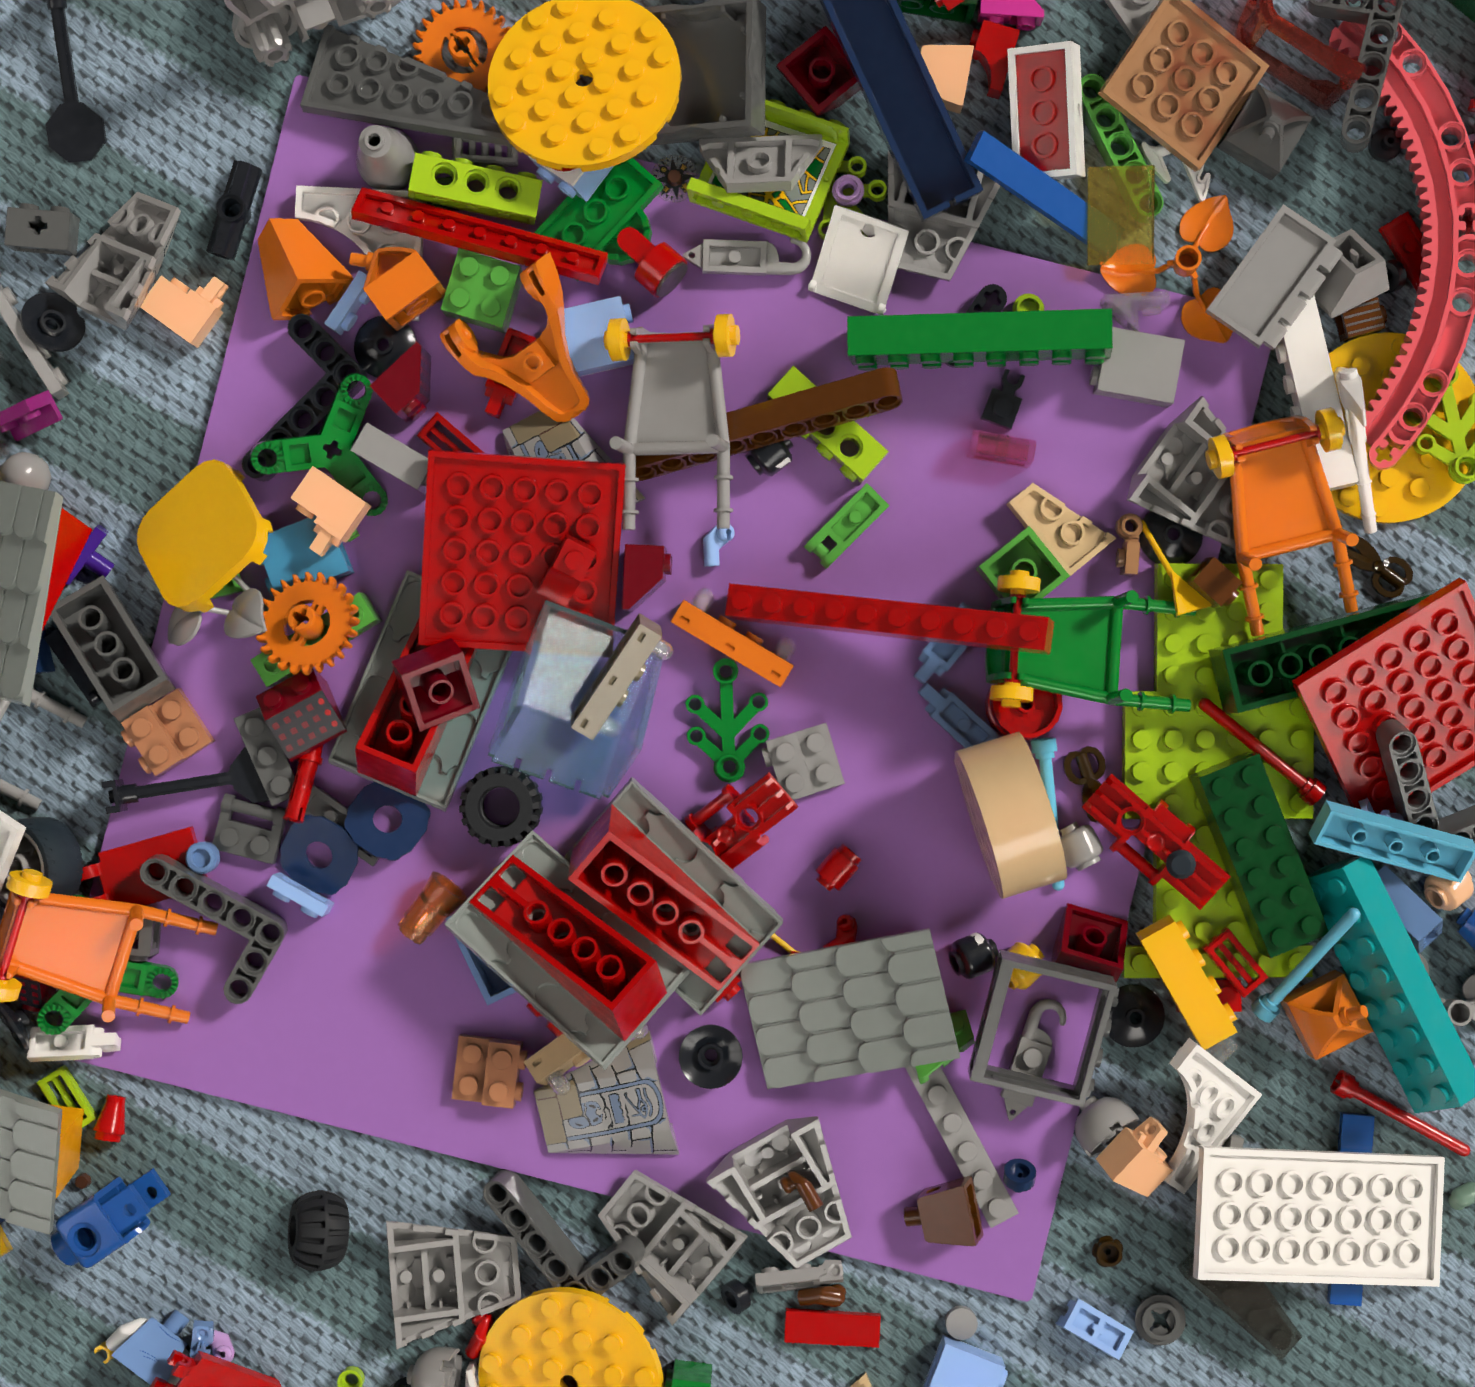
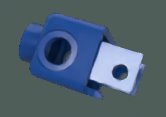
[51,1168,171,1268]

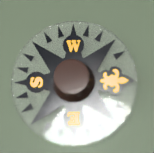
[652,155,698,203]

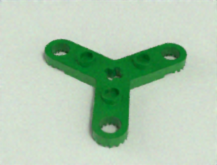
[250,373,388,516]
[37,895,179,1035]

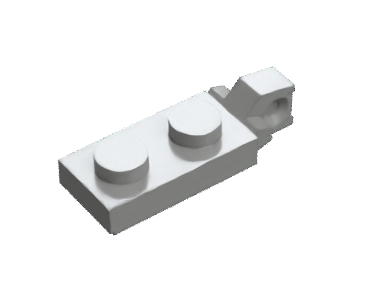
[755,1260,844,1294]

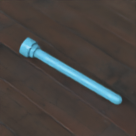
[1030,738,1065,891]
[1251,908,1360,1023]

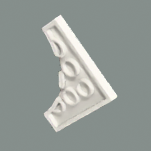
[295,185,425,321]
[1164,1038,1262,1194]

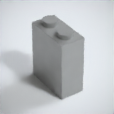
[1089,327,1185,408]
[350,423,428,495]

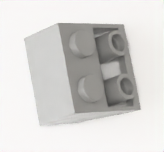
[1314,229,1390,318]

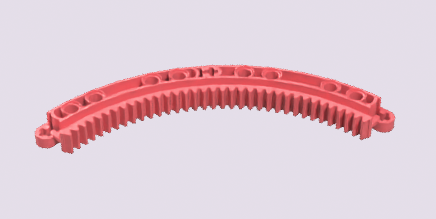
[1328,0,1475,470]

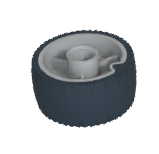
[0,817,83,909]

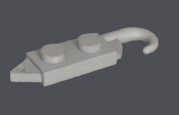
[683,238,811,276]
[1000,999,1067,1121]

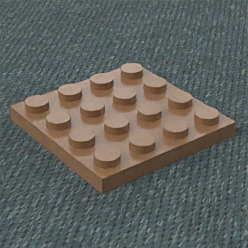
[1098,0,1269,172]

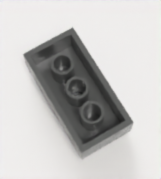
[50,575,176,722]

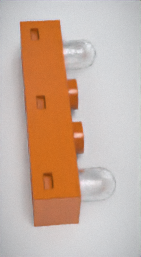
[671,588,796,688]

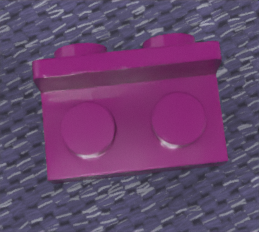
[0,390,63,441]

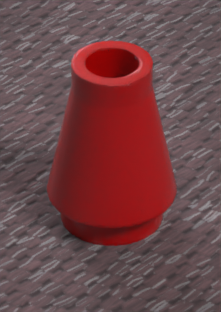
[93,1094,126,1142]

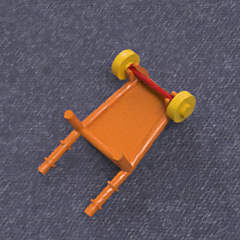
[1205,407,1359,636]
[0,868,218,1024]

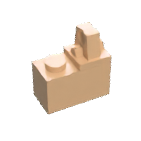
[140,276,229,348]
[291,466,372,557]
[1096,1116,1173,1197]

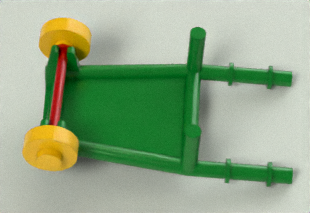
[985,570,1197,714]

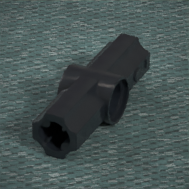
[206,160,262,261]

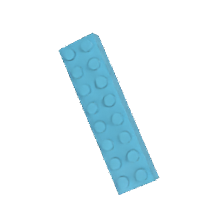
[1309,800,1475,883]

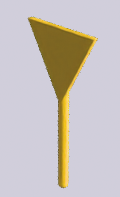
[1142,520,1212,616]

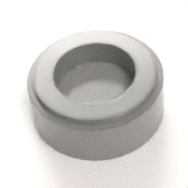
[945,1305,978,1340]

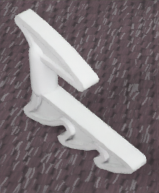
[1139,142,1211,202]

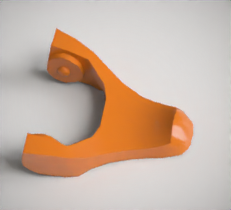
[440,252,589,422]

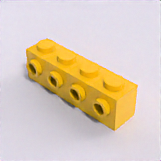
[1135,915,1237,1050]

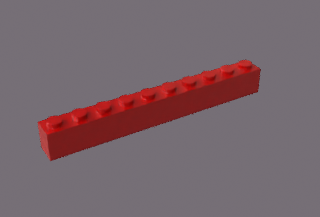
[725,583,1054,655]

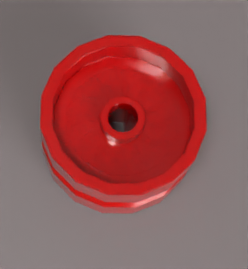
[985,683,1063,740]

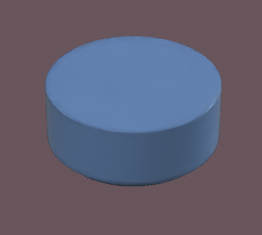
[185,841,220,874]

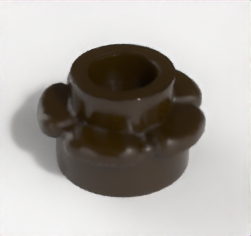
[1092,1236,1123,1267]

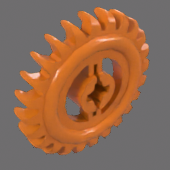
[412,0,511,93]
[255,571,360,676]

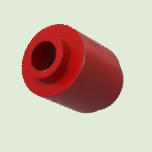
[815,843,862,891]

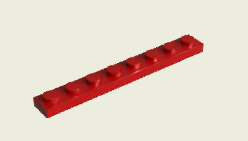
[351,187,608,285]

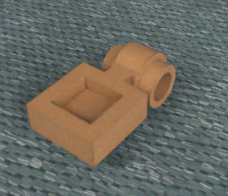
[1115,513,1143,576]

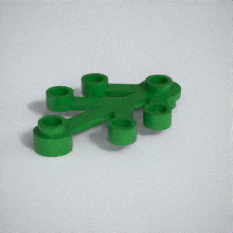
[686,658,769,783]

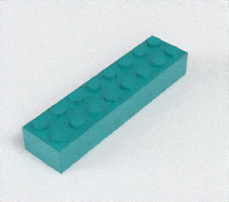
[1307,856,1475,1113]

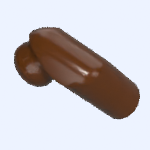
[780,1171,823,1212]
[797,1284,846,1307]

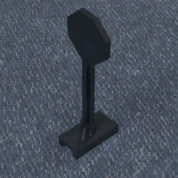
[45,0,107,163]
[101,747,288,814]

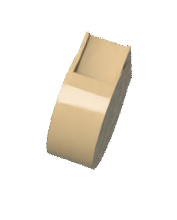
[953,732,1067,899]

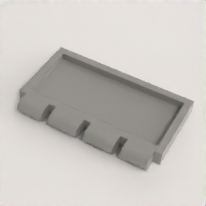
[1206,204,1343,350]

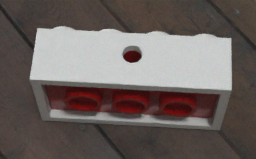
[1007,41,1085,180]

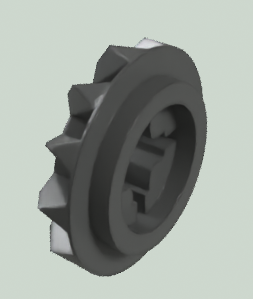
[1135,1293,1186,1346]

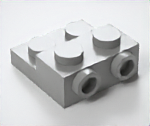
[761,723,845,800]

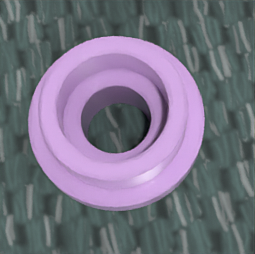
[832,174,864,207]

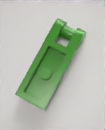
[804,483,890,569]

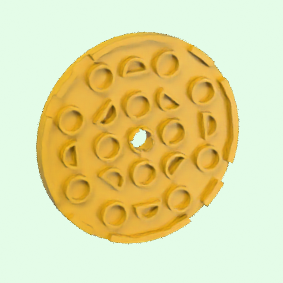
[488,0,682,172]
[1329,332,1475,523]
[478,1287,664,1387]

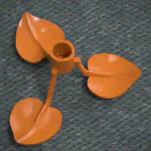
[1100,195,1234,343]

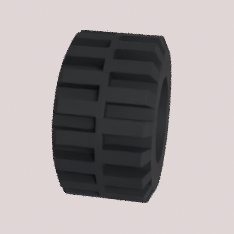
[459,766,543,847]

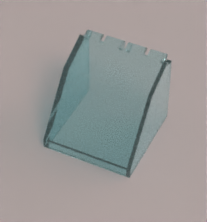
[488,600,666,800]

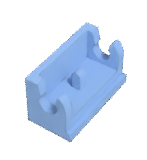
[1056,1298,1134,1360]

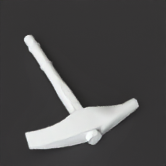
[1333,367,1377,534]

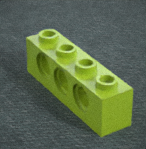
[408,151,543,225]
[767,366,889,483]

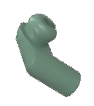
[1448,1182,1475,1210]

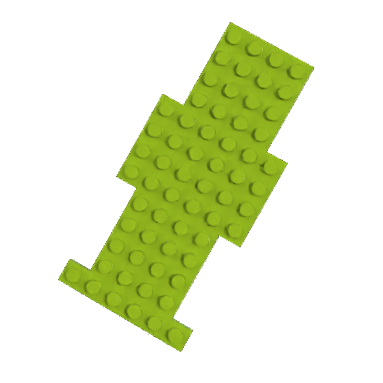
[1121,563,1314,978]

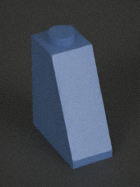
[1376,865,1443,953]

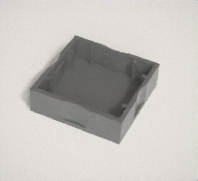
[644,0,766,145]

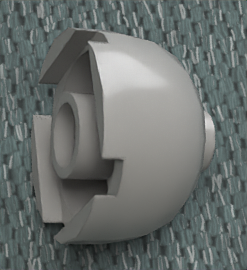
[1074,1096,1140,1158]
[407,1347,463,1387]

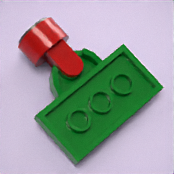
[534,158,688,298]

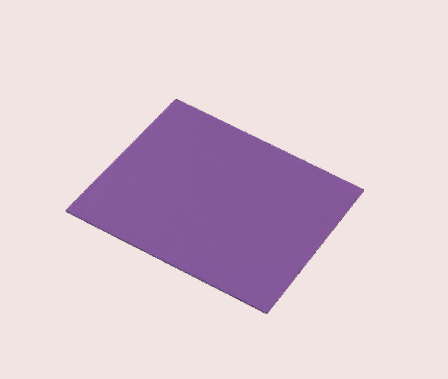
[57,75,1271,1302]

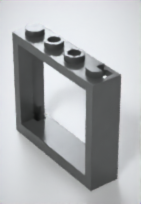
[968,950,1119,1107]

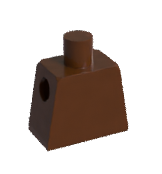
[904,1176,984,1246]

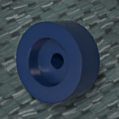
[1003,1159,1036,1193]

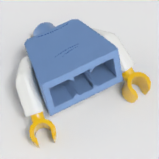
[94,1309,190,1385]

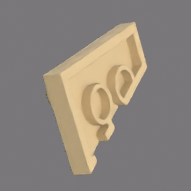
[1006,483,1116,576]

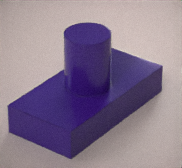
[66,524,115,585]

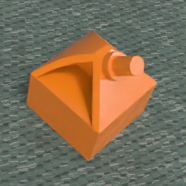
[349,247,446,331]
[1280,969,1373,1060]

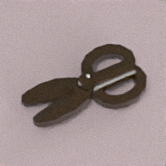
[1347,536,1413,598]
[1063,746,1106,822]

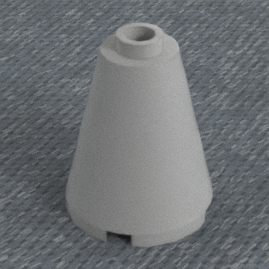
[356,125,419,190]

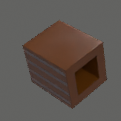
[1334,297,1387,342]
[1185,557,1243,608]

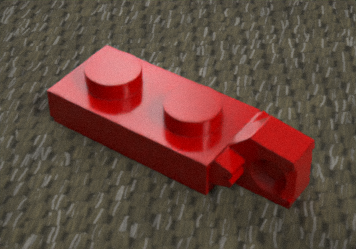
[484,327,537,419]

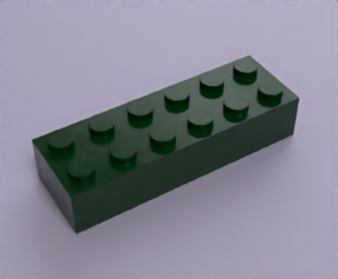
[1189,752,1329,958]

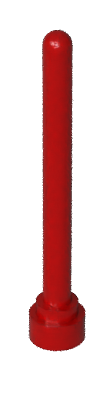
[1198,698,1327,806]
[1330,1070,1471,1157]

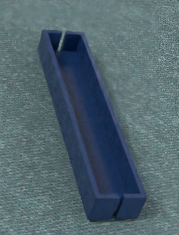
[819,0,983,222]

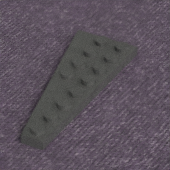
[300,24,513,147]

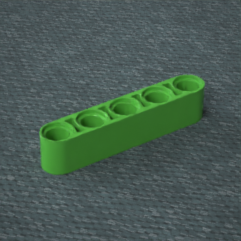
[1081,74,1164,223]

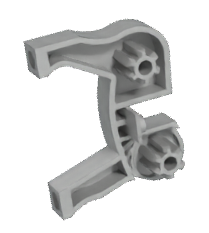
[224,0,402,67]

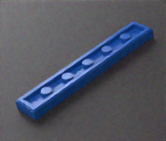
[964,130,1125,258]
[1327,1112,1375,1306]

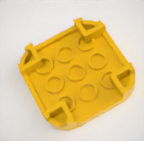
[137,459,273,613]

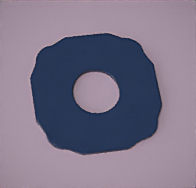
[344,782,431,861]
[280,814,359,895]

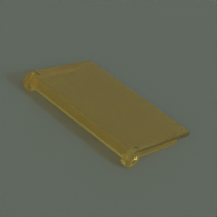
[1087,165,1155,266]

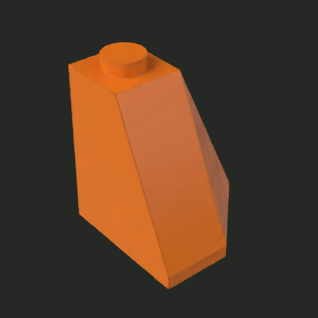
[257,218,353,320]

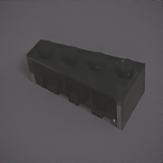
[1177,1248,1302,1361]

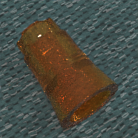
[398,871,467,945]

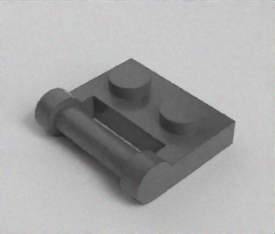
[212,793,286,864]

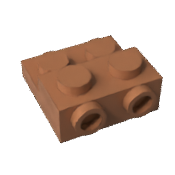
[121,688,215,776]
[451,1034,528,1109]

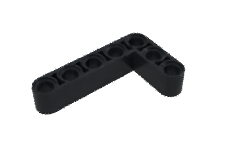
[242,314,367,482]

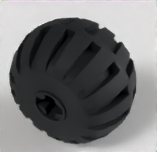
[288,1190,350,1271]

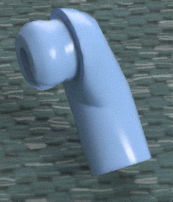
[703,525,735,567]

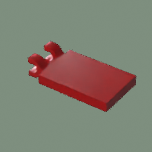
[81,826,207,906]
[150,1350,282,1387]

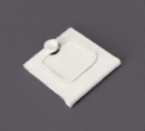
[808,205,910,315]

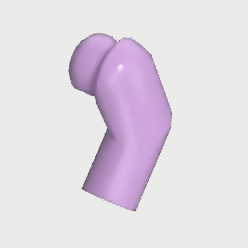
[209,1330,235,1362]

